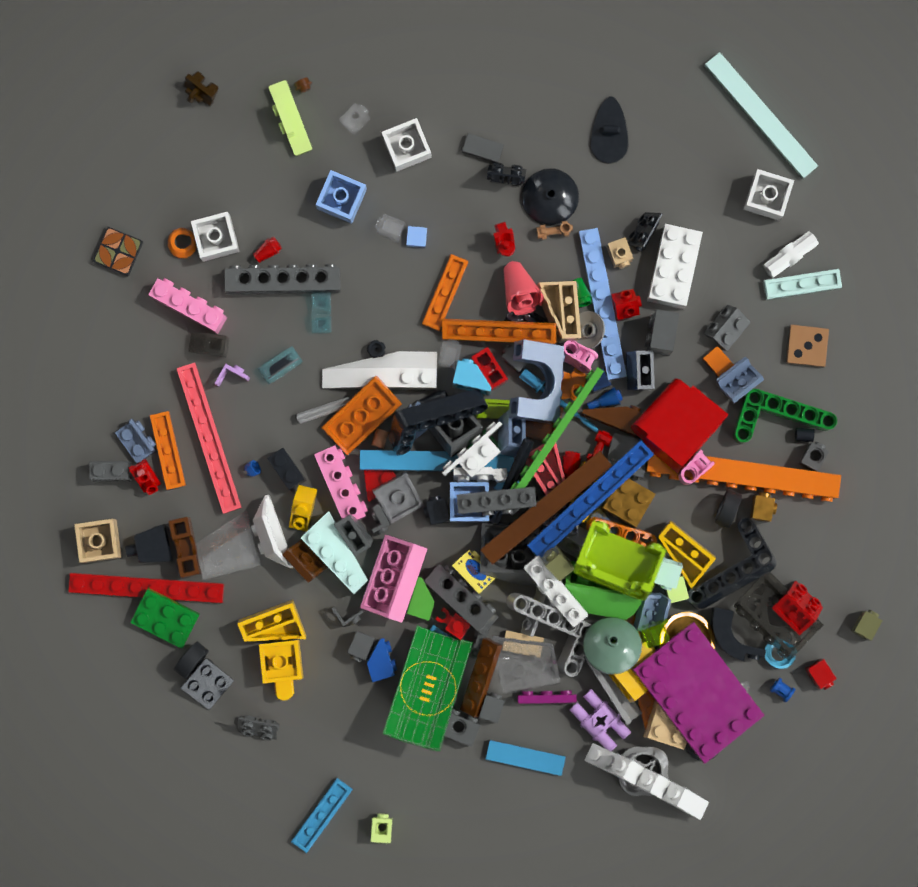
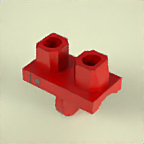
[493,222,516,257]
[128,458,161,495]

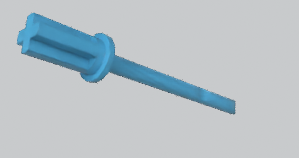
[519,368,599,432]

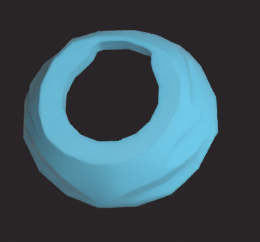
[765,638,796,669]

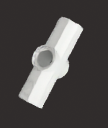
[763,231,819,278]

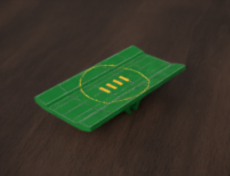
[383,625,473,752]

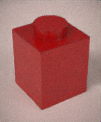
[805,659,837,690]

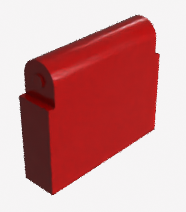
[631,378,729,474]

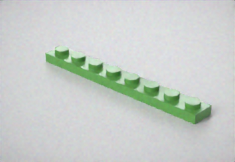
[510,367,604,489]

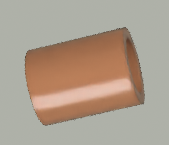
[371,428,389,449]

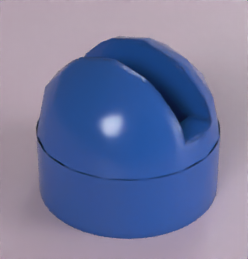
[244,460,261,477]

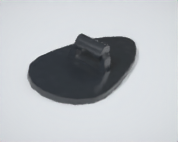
[591,96,628,164]

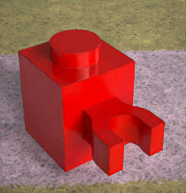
[435,607,471,640]

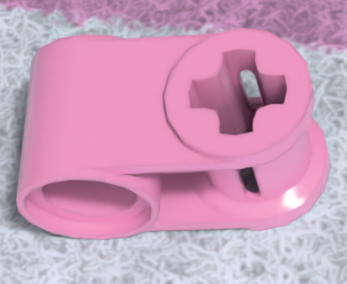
[563,340,598,373]
[678,449,715,485]

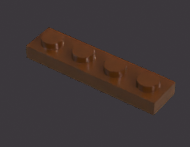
[460,638,503,718]

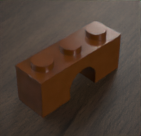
[168,517,202,578]

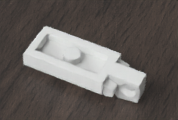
[454,467,507,483]

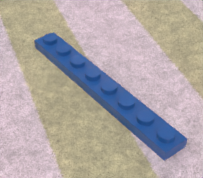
[527,441,654,558]

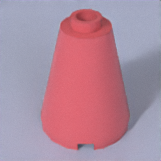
[504,261,544,315]

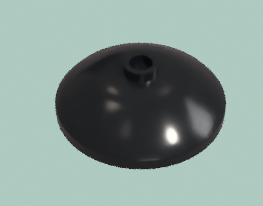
[522,169,579,225]

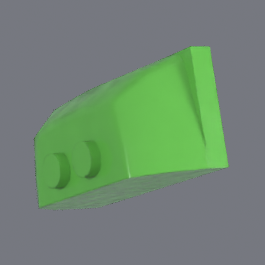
[565,561,642,620]

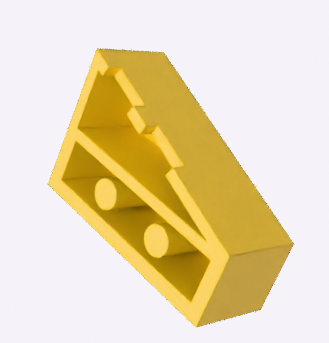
[658,520,716,589]
[237,600,306,641]

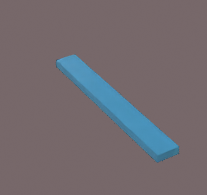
[360,450,514,472]

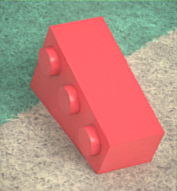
[525,443,565,496]

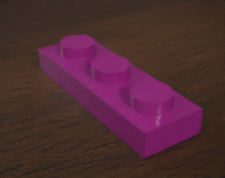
[517,690,576,704]

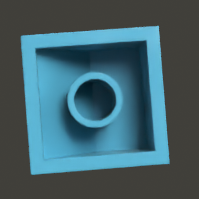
[453,358,491,395]

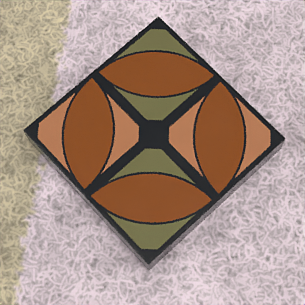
[93,227,143,277]

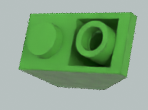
[407,577,435,620]

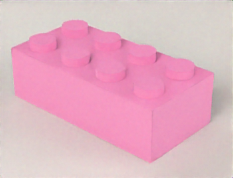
[360,535,427,622]

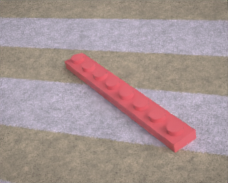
[177,363,242,514]

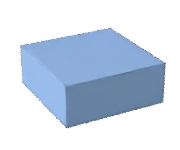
[406,226,427,248]

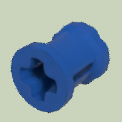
[770,677,796,703]

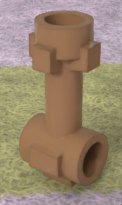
[537,221,573,240]

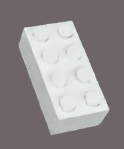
[647,224,703,309]

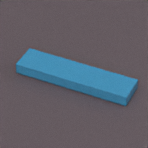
[486,740,566,776]
[291,778,353,853]

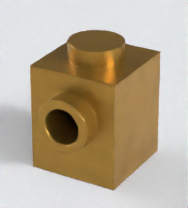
[750,492,777,522]

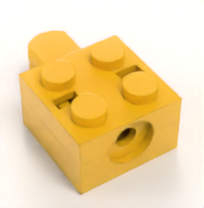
[259,640,303,700]

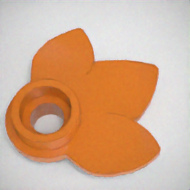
[561,368,586,401]

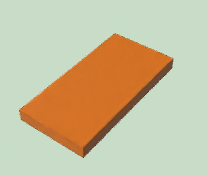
[321,376,402,455]

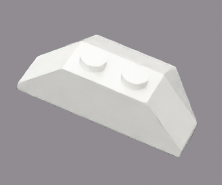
[251,495,294,569]

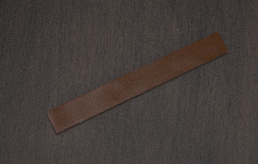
[480,451,612,565]

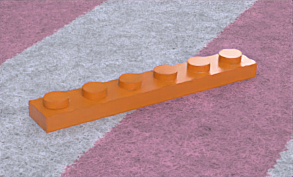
[442,319,556,344]

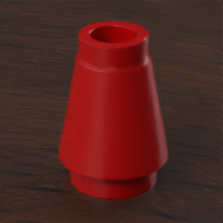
[253,237,282,263]
[563,451,582,479]

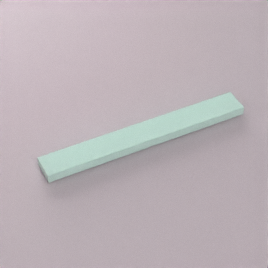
[705,52,818,179]

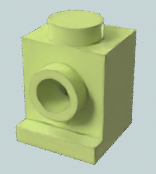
[371,813,393,843]

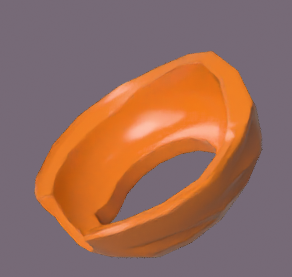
[167,228,197,259]

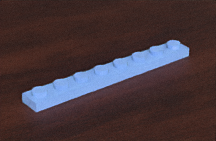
[579,228,627,380]

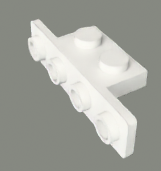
[442,421,502,477]
[524,556,588,627]

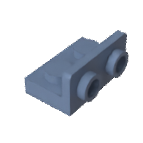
[115,419,157,463]

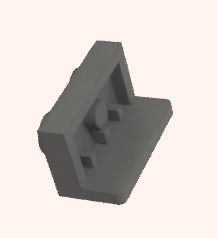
[704,305,751,351]

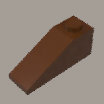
[581,405,642,436]

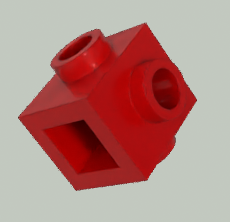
[611,289,642,320]

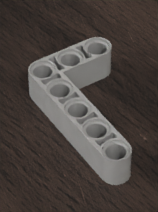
[506,593,592,677]

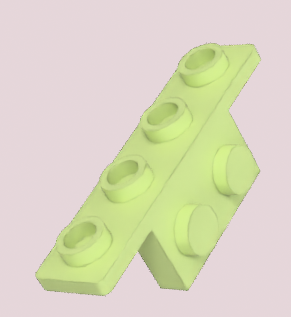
[269,80,312,156]

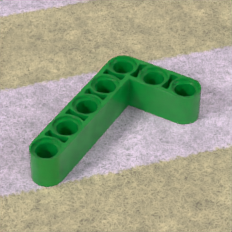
[733,389,837,444]

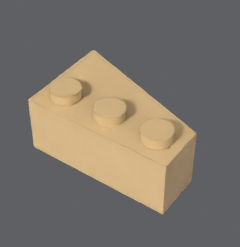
[537,281,581,343]

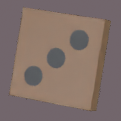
[786,325,829,367]

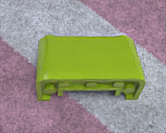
[573,521,667,600]

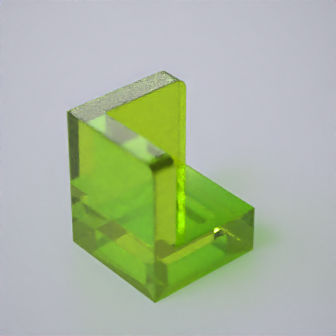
[641,618,670,648]

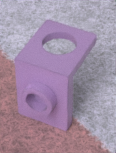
[215,364,250,387]

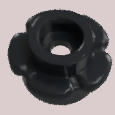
[367,340,386,358]

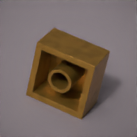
[602,478,656,528]

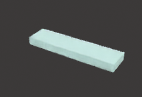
[763,269,842,300]

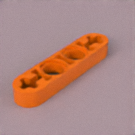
[586,517,657,547]

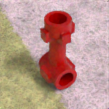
[586,430,613,462]

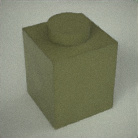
[541,546,574,582]
[851,609,883,641]

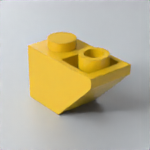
[289,485,317,532]

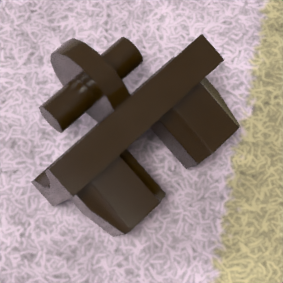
[183,71,219,107]

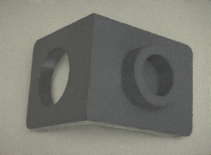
[331,606,366,626]

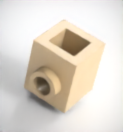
[606,237,633,269]

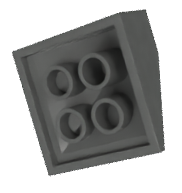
[480,522,538,586]

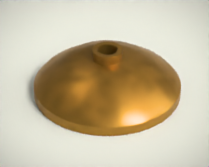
[659,612,715,648]

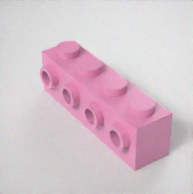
[148,278,227,334]
[314,446,368,520]

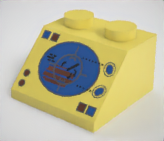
[452,550,495,594]

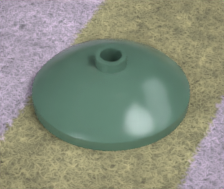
[583,618,642,674]

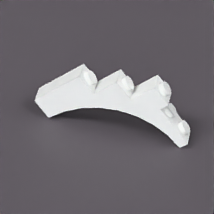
[584,743,709,820]

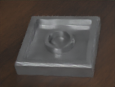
[372,472,424,524]

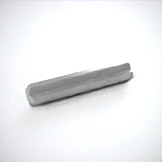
[296,397,350,424]

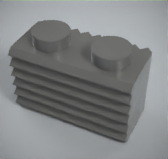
[89,461,132,482]

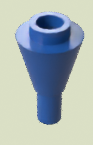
[587,387,623,409]

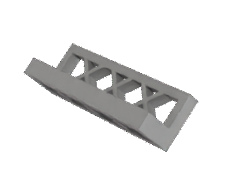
[585,658,642,725]

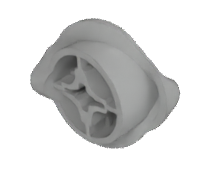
[619,747,668,796]

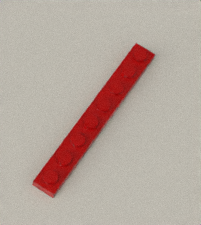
[69,573,224,603]

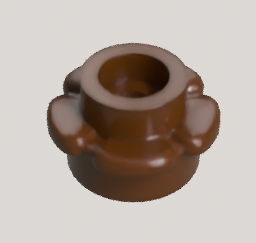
[294,77,312,93]

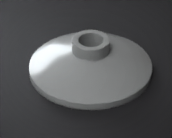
[577,311,605,349]

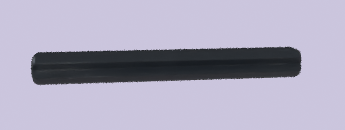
[489,438,534,524]

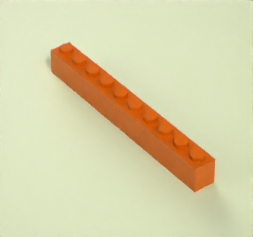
[645,454,841,502]

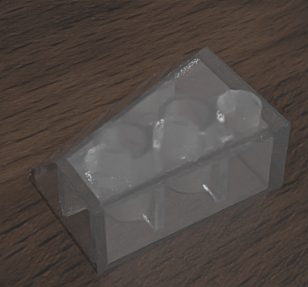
[196,510,262,580]
[492,636,560,695]

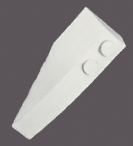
[322,351,437,390]

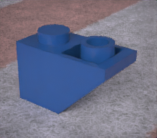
[367,638,398,682]

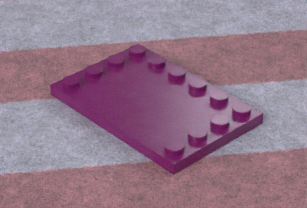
[632,622,765,764]

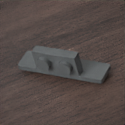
[457,487,536,516]

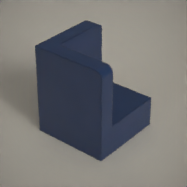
[586,369,612,394]

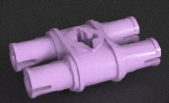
[569,689,631,751]

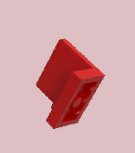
[772,581,823,636]

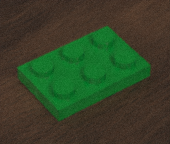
[130,588,200,649]

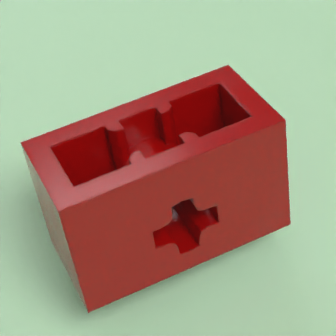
[471,347,508,392]

